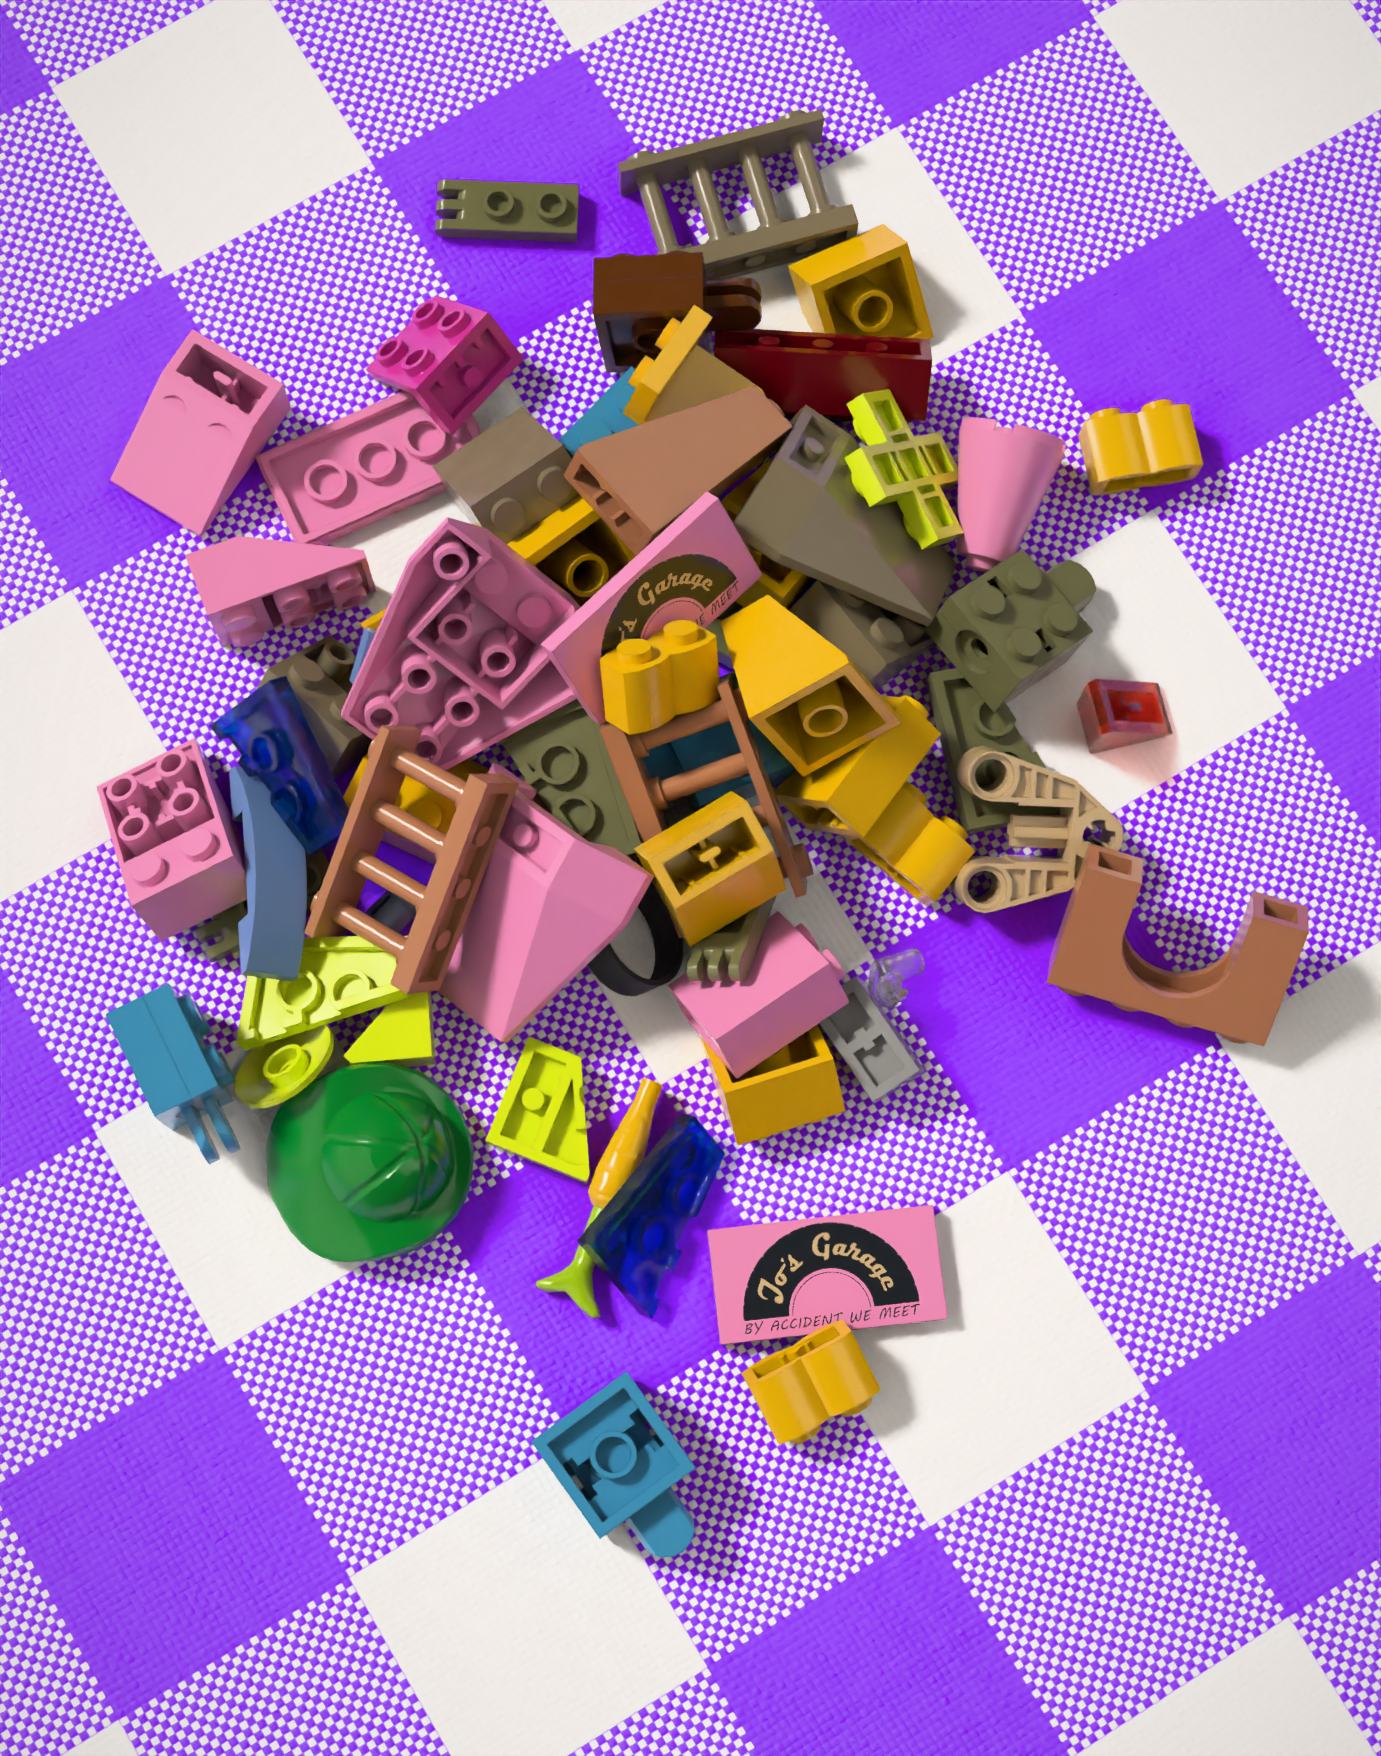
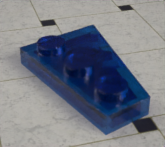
[209,676,349,855]
[577,1113,725,1318]

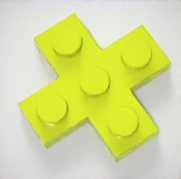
[845,389,964,549]

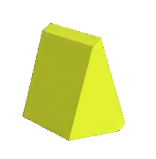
[343,991,436,1067]

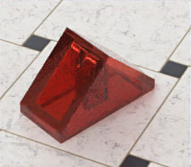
[1076,679,1173,755]

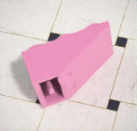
[110,329,291,537]
[185,536,377,647]
[97,738,247,942]

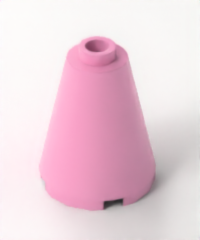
[957,417,1066,573]

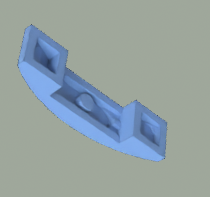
[229,766,307,982]

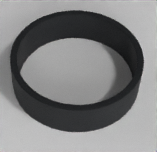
[587,881,683,997]

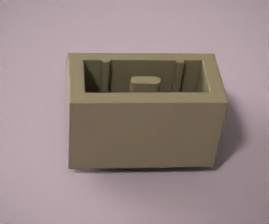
[789,580,935,690]
[242,635,373,787]

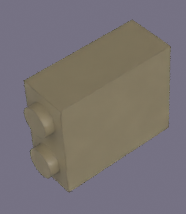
[432,407,580,544]

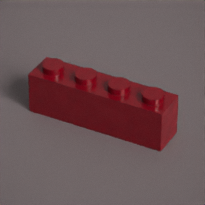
[714,329,932,424]

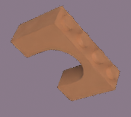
[1047,843,1309,1047]

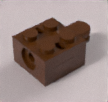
[593,250,762,373]

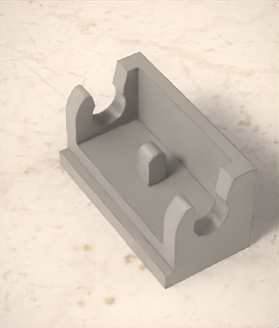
[819,976,925,1102]

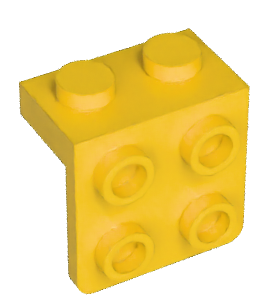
[622,305,765,425]

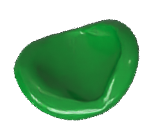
[266,1062,474,1262]

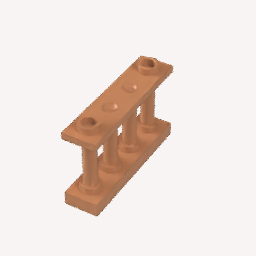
[599,674,814,938]
[304,725,519,994]

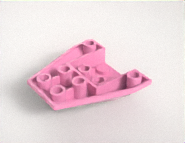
[341,517,580,770]
[437,763,654,1043]

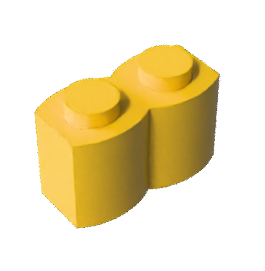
[1078,399,1204,495]
[600,620,720,735]
[842,781,975,904]
[741,1319,881,1444]

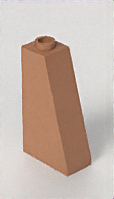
[563,385,792,556]

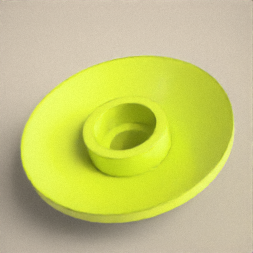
[234,1025,334,1109]

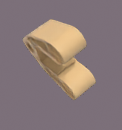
[950,746,1124,913]

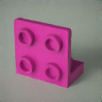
[366,296,525,435]

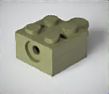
[924,548,1096,712]

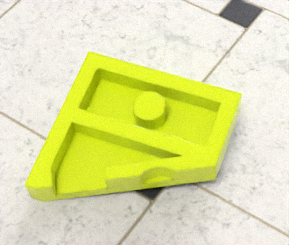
[485,1037,590,1184]

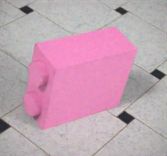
[667,911,849,1078]

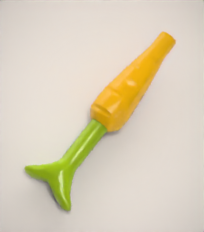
[536,1078,663,1318]

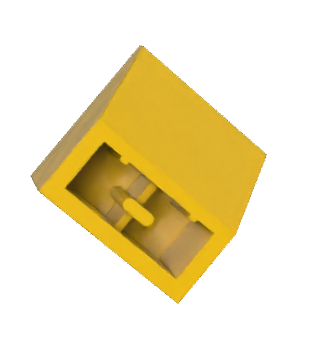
[634,791,787,947]

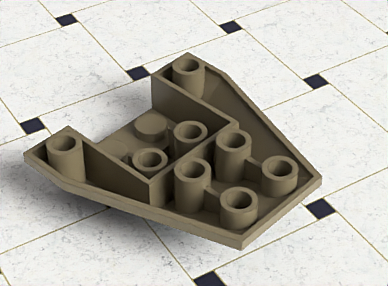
[733,405,957,627]

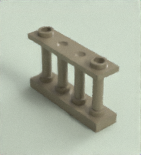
[618,109,859,280]

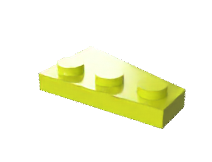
[236,936,410,1051]

